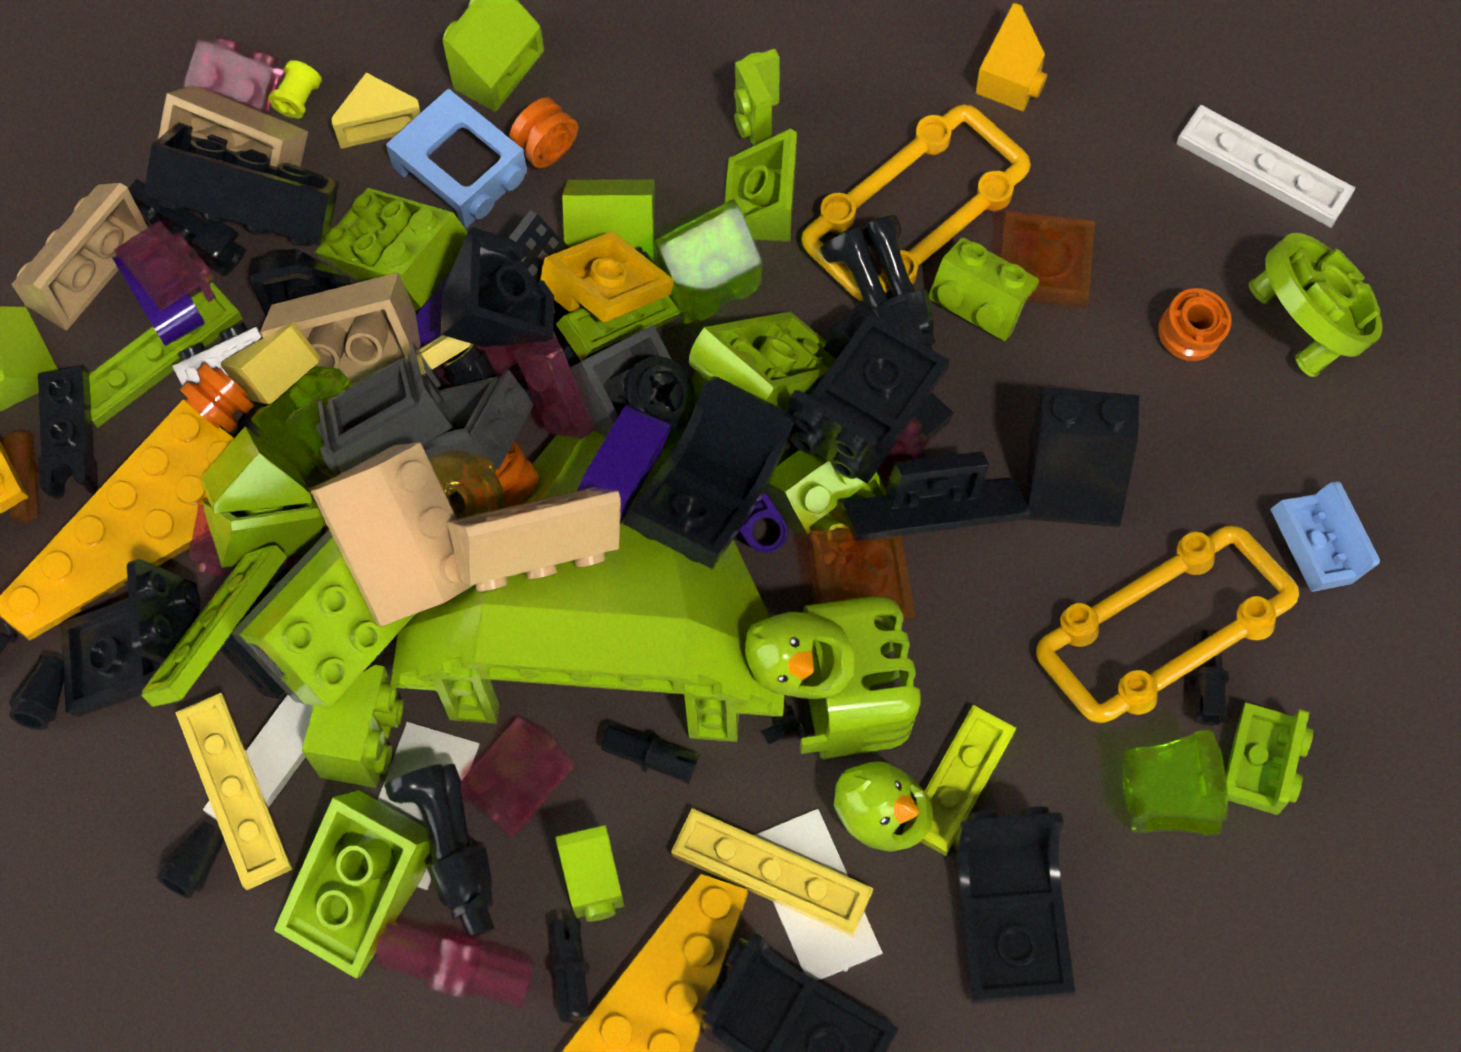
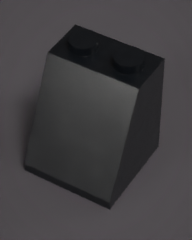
[1026,387,1139,527]

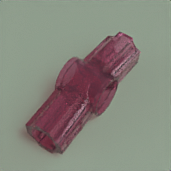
[376,921,535,1007]

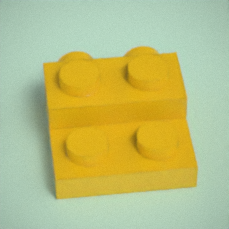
[540,231,674,323]

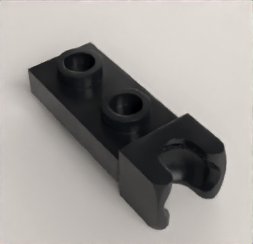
[128,179,246,277]
[38,366,98,499]

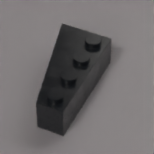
[143,122,340,246]

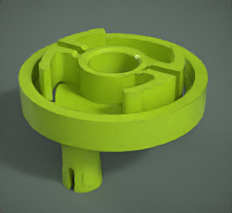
[1249,233,1382,377]

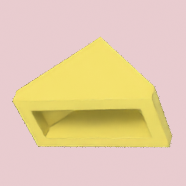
[331,73,421,149]
[220,322,321,405]

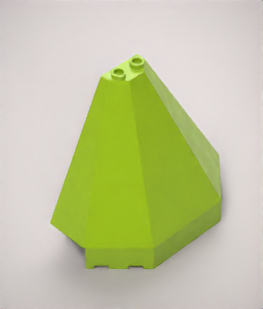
[390,412,784,742]

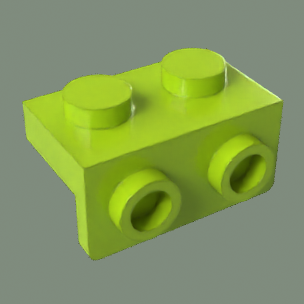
[734,49,780,146]
[929,238,1039,341]
[1220,702,1314,815]

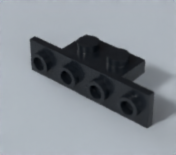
[840,451,1031,542]

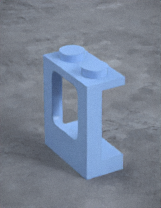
[386,88,527,229]

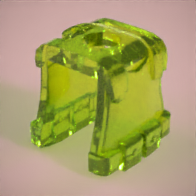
[251,367,352,478]
[1121,730,1228,836]

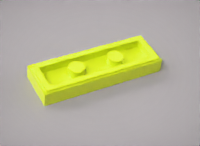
[903,705,1016,856]

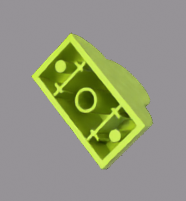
[689,311,836,440]

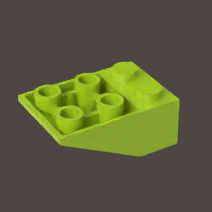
[315,188,467,312]

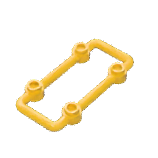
[801,105,1031,301]
[1036,525,1299,723]

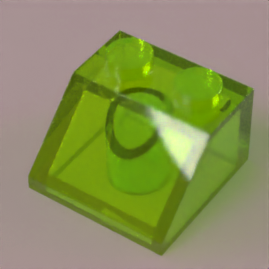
[654,199,762,325]

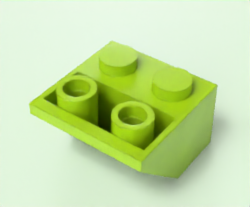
[442,0,544,113]
[767,450,886,566]
[302,665,404,788]

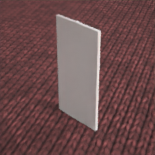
[378,722,480,890]
[754,809,883,981]

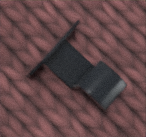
[762,704,805,745]

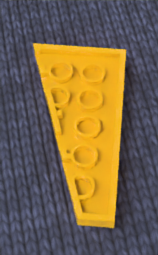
[0,399,234,641]
[562,874,748,1052]

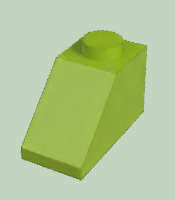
[556,825,625,922]

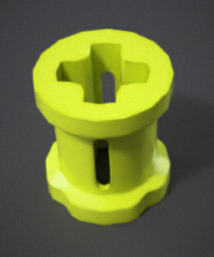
[268,60,322,119]

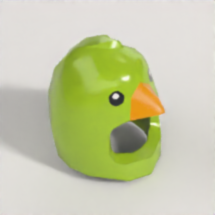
[745,611,854,699]
[834,762,933,852]

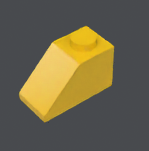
[976,2,1047,112]

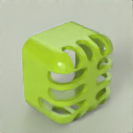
[800,595,921,760]

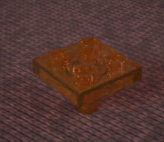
[1001,211,1095,308]
[805,529,915,623]

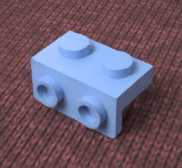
[1270,481,1380,592]

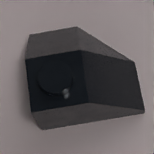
[441,227,554,347]
[250,248,351,317]

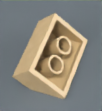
[158,85,308,168]
[11,183,150,331]
[260,272,421,408]
[311,442,475,626]
[447,487,621,591]

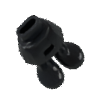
[820,215,936,350]
[384,763,495,938]

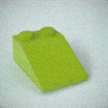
[274,790,432,979]

